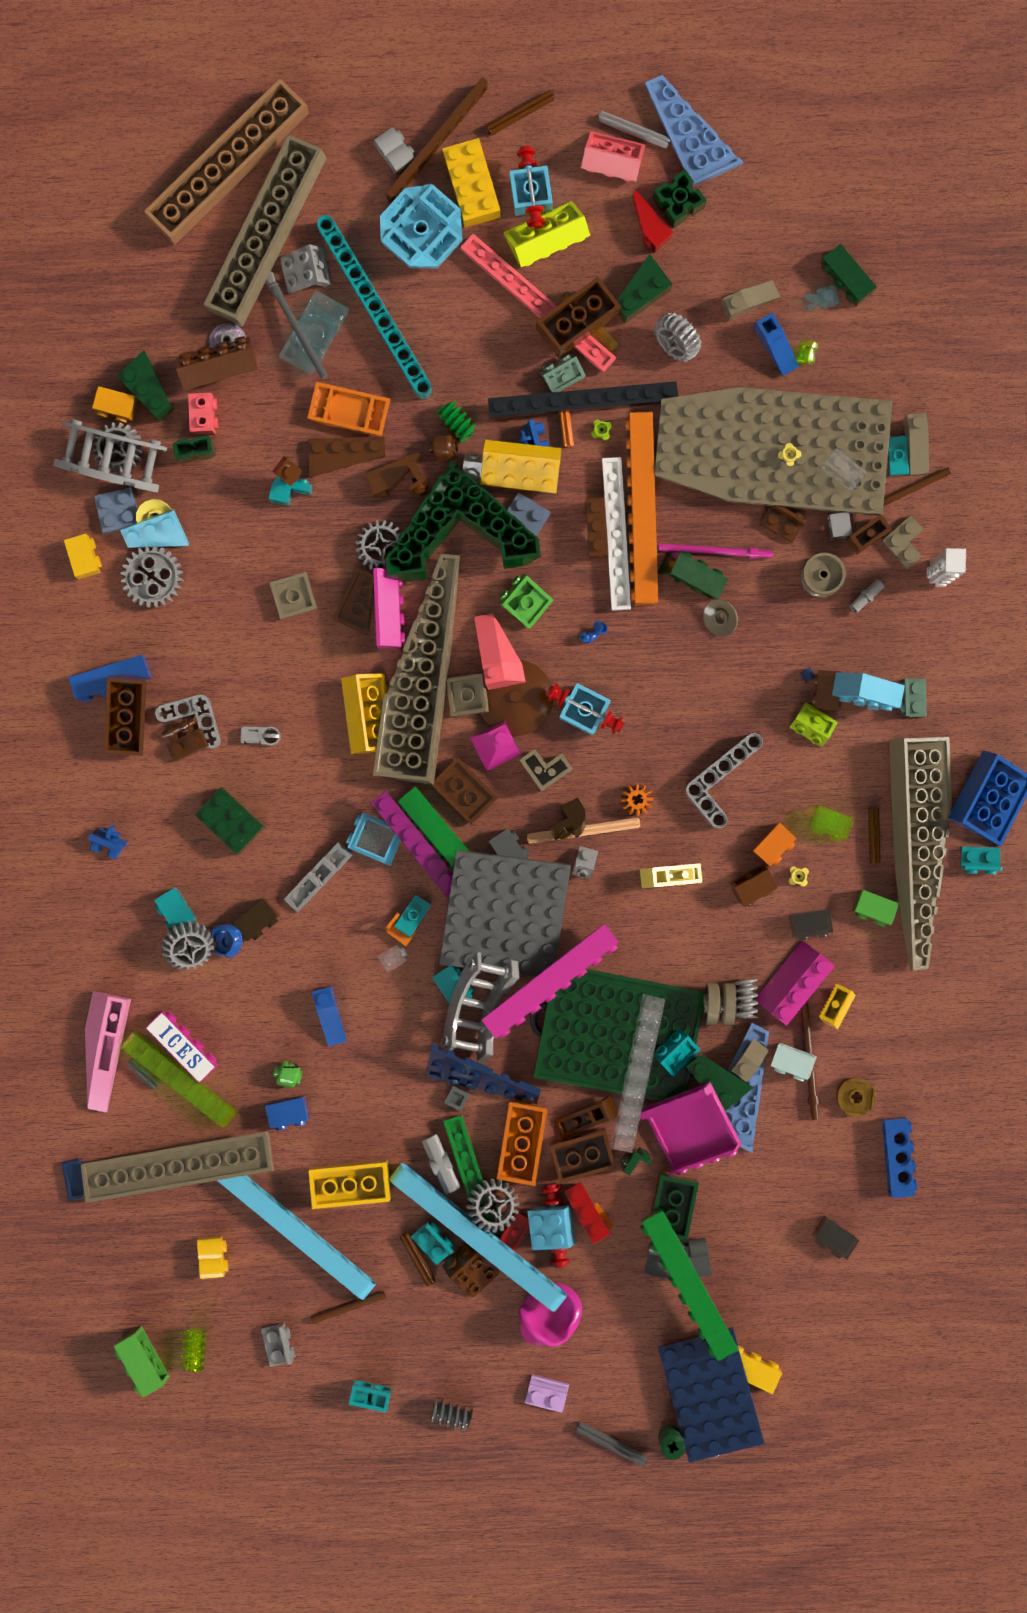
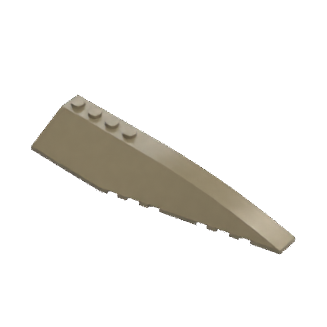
[373,554,460,785]
[889,737,952,971]

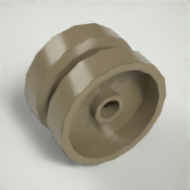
[800,553,846,598]
[704,982,736,1026]

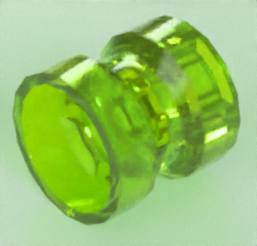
[796,340,819,365]

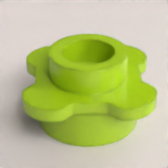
[591,420,612,440]

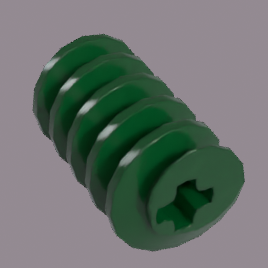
[658,1425,685,1460]

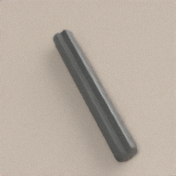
[576,1422,647,1466]

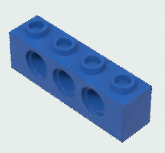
[881,1116,917,1198]

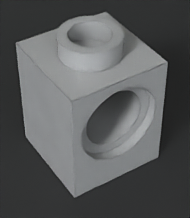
[827,512,852,541]

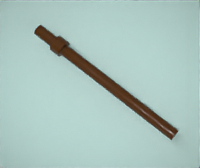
[801,1004,820,1120]

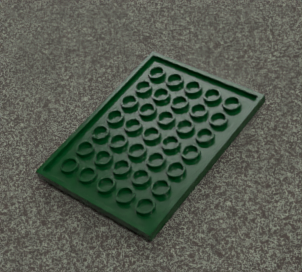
[533,969,706,1101]

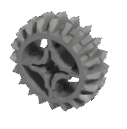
[654,313,702,362]
[92,422,144,474]
[355,520,403,570]
[161,920,214,971]
[467,1179,519,1232]

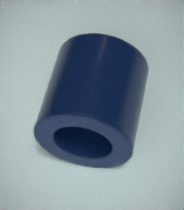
[800,667,815,683]

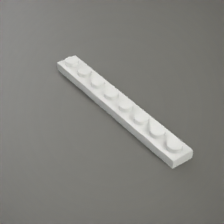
[602,457,631,611]

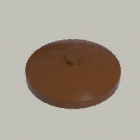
[480,660,553,736]

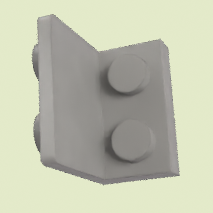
[280,244,331,294]

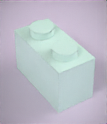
[771,1043,817,1081]

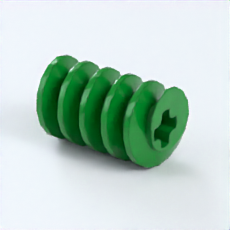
[436,400,476,443]

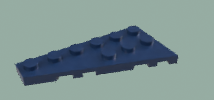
[425,1043,541,1104]

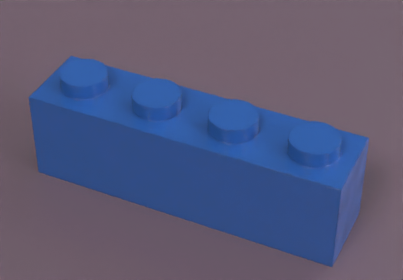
[69,655,152,703]

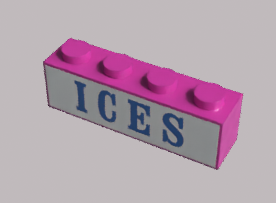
[146,1011,218,1083]

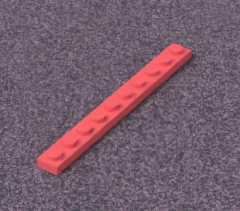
[460,234,616,373]

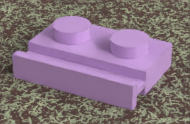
[525,1374,569,1413]

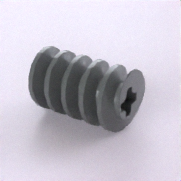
[431,1397,474,1432]

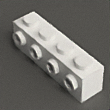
[927,548,966,587]

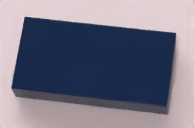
[61,1158,85,1201]

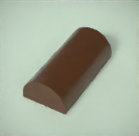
[104,674,147,756]

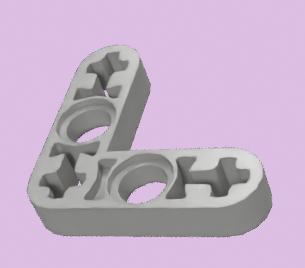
[155,695,221,749]

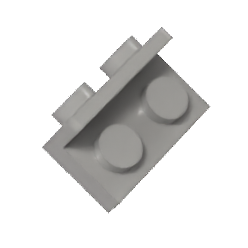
[261,1322,295,1367]

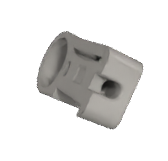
[241,726,281,746]

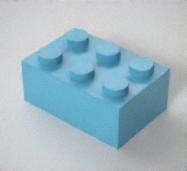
[832,673,905,711]

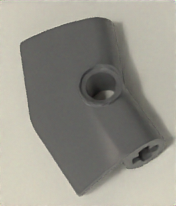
[644,1238,712,1279]

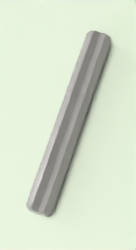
[598,111,670,148]

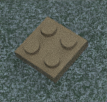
[270,572,317,620]
[447,673,489,717]

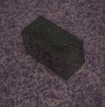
[789,909,833,941]
[812,1215,860,1259]

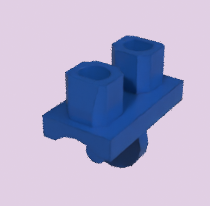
[516,420,549,447]
[88,825,128,859]

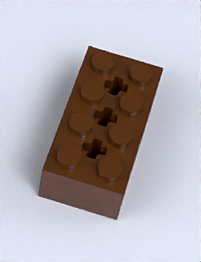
[536,277,621,358]
[176,336,258,390]

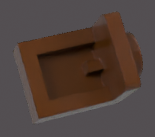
[272,456,302,486]

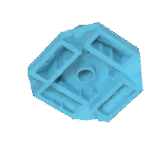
[380,184,462,269]

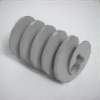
[733,979,758,1018]

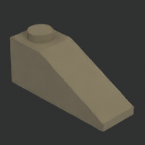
[721,280,780,321]
[903,412,929,476]

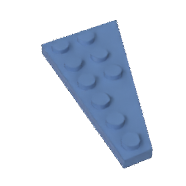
[644,75,743,187]
[725,1023,769,1153]

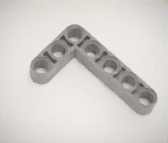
[684,733,763,829]

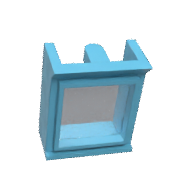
[346,813,401,866]

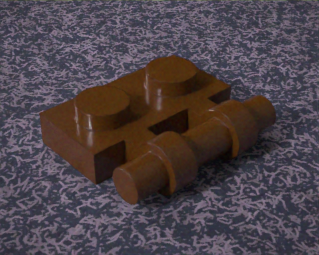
[161,717,209,762]

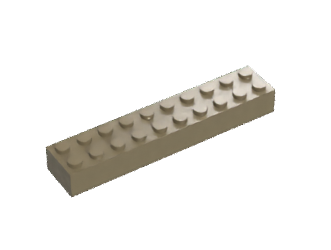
[204,134,327,327]

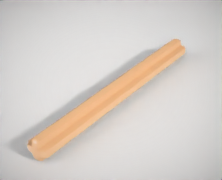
[527,818,640,844]

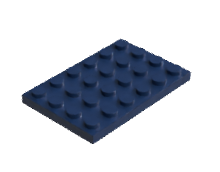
[658,1327,765,1463]

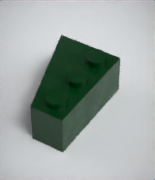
[617,254,672,324]
[685,1053,753,1111]

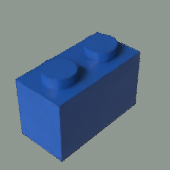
[265,1095,310,1131]

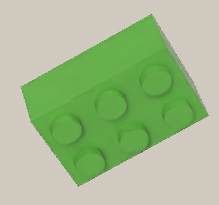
[114,1326,170,1398]

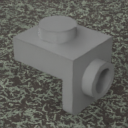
[463,453,483,485]
[572,846,598,879]

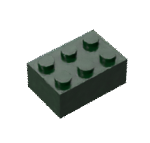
[195,787,266,855]
[651,1172,699,1241]

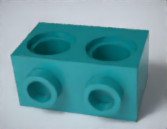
[348,1379,392,1413]

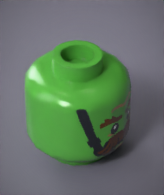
[273,1061,303,1088]

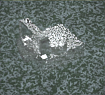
[377,944,408,973]

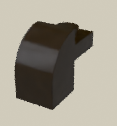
[551,798,586,840]

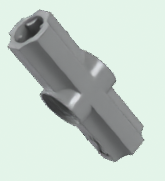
[422,1134,461,1194]

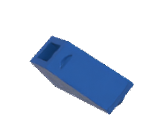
[754,312,799,377]

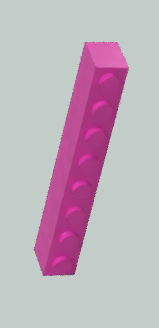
[481,924,619,1039]

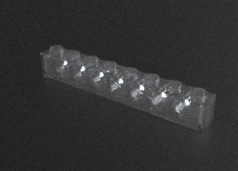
[611,994,665,1153]

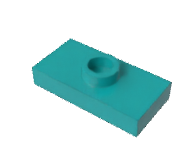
[888,436,909,476]
[394,895,431,937]

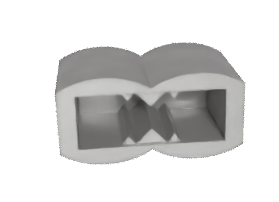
[374,127,415,175]

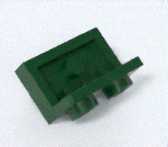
[620,1147,652,1176]

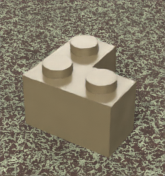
[519,749,573,792]

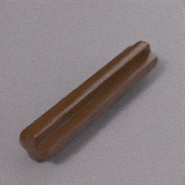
[868,807,881,864]
[400,1232,435,1286]

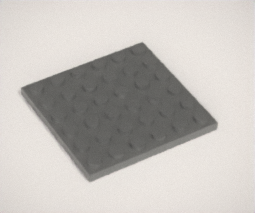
[439,850,571,976]

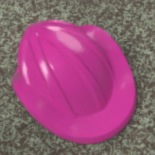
[518,1283,582,1347]

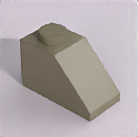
[730,1038,769,1082]

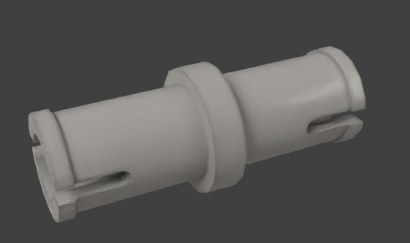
[849,579,885,614]

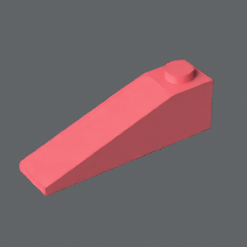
[474,613,526,690]

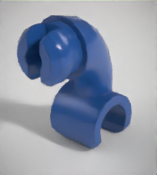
[579,621,608,644]

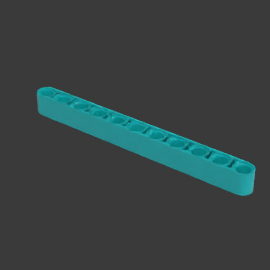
[317,215,432,399]

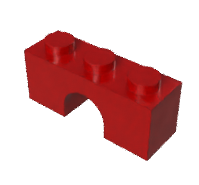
[564,1182,611,1244]

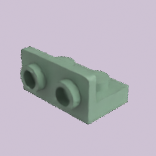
[539,353,586,392]
[899,678,927,718]

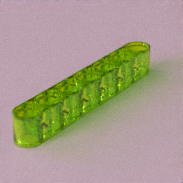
[121,1031,237,1128]

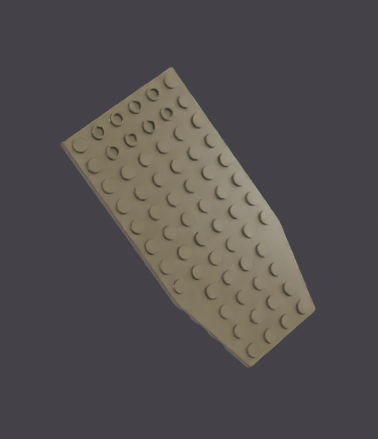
[655,387,893,516]

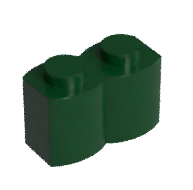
[172,436,216,463]

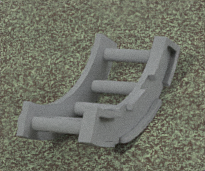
[53,419,168,493]
[441,952,519,1063]

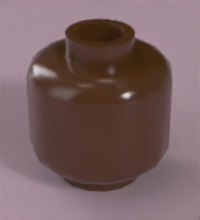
[429,434,459,460]

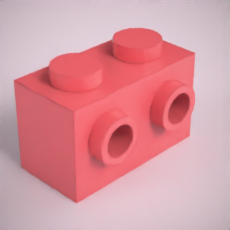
[188,393,218,436]

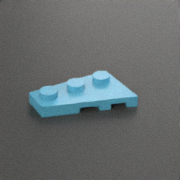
[120,509,189,548]

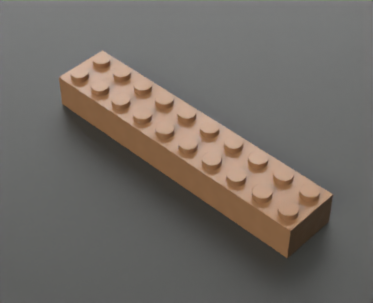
[144,79,309,245]

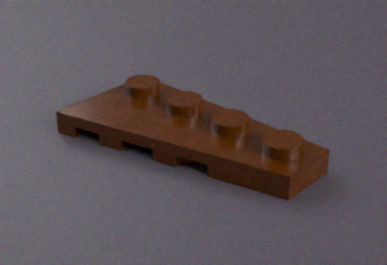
[308,436,385,478]

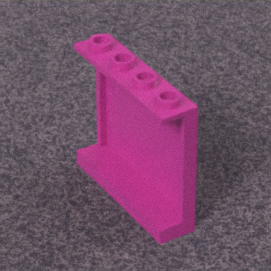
[639,1082,741,1176]

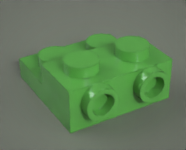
[498,574,554,629]

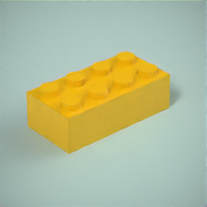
[442,138,501,228]
[480,440,562,493]
[309,1159,391,1209]

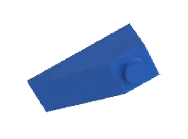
[312,986,347,1047]

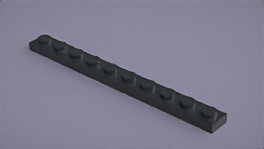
[488,381,678,419]

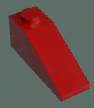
[632,190,673,253]

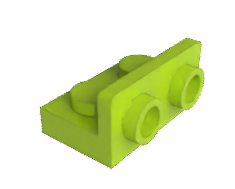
[790,702,838,747]

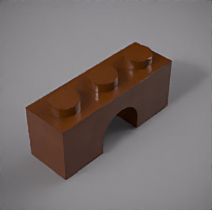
[585,497,609,559]

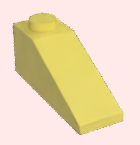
[640,863,702,888]

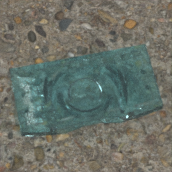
[279,291,349,375]

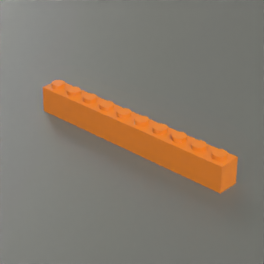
[625,412,658,606]

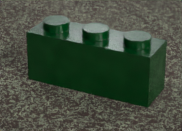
[820,243,877,307]

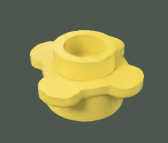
[778,443,801,466]
[789,866,809,886]

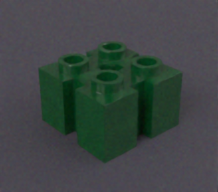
[652,169,707,229]

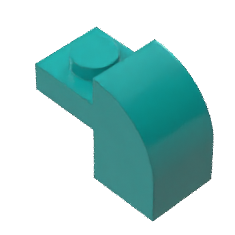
[269,477,313,506]

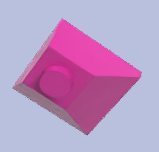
[470,720,521,771]

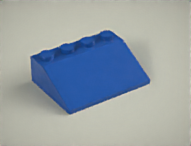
[948,750,1027,847]

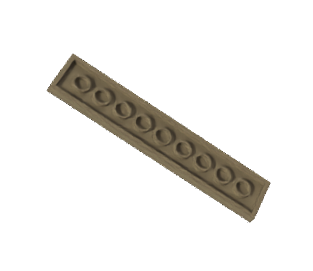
[81,1132,274,1203]

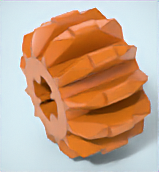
[621,783,654,816]

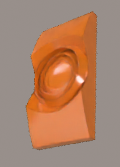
[307,382,390,437]

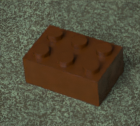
[549,1127,616,1183]

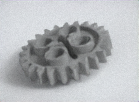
[121,546,184,608]

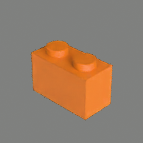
[752,823,797,867]

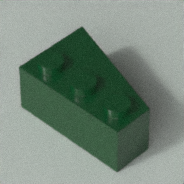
[117,350,173,422]
[657,551,728,599]

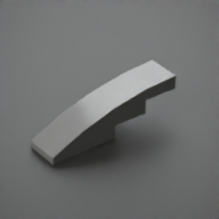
[284,842,353,913]

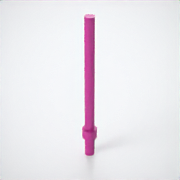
[658,543,773,559]

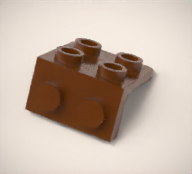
[442,1243,499,1297]

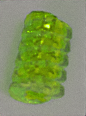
[180,1328,207,1372]

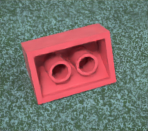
[581,131,646,182]

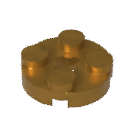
[836,1077,876,1117]

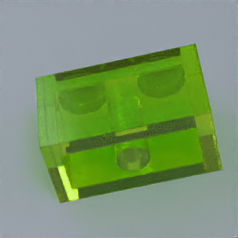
[808,805,855,843]

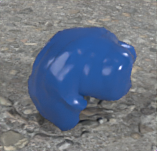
[211,924,243,958]

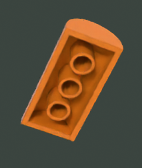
[497,1101,548,1186]

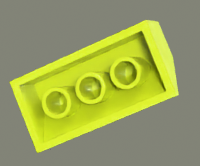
[503,201,590,267]

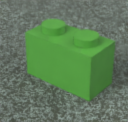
[852,890,899,927]

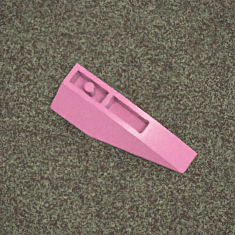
[85,991,131,1113]

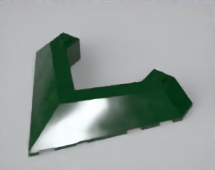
[385,459,541,582]

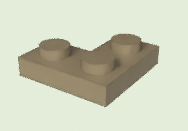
[881,516,924,570]

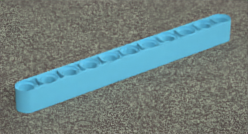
[389,1163,567,1312]
[217,1175,376,1300]

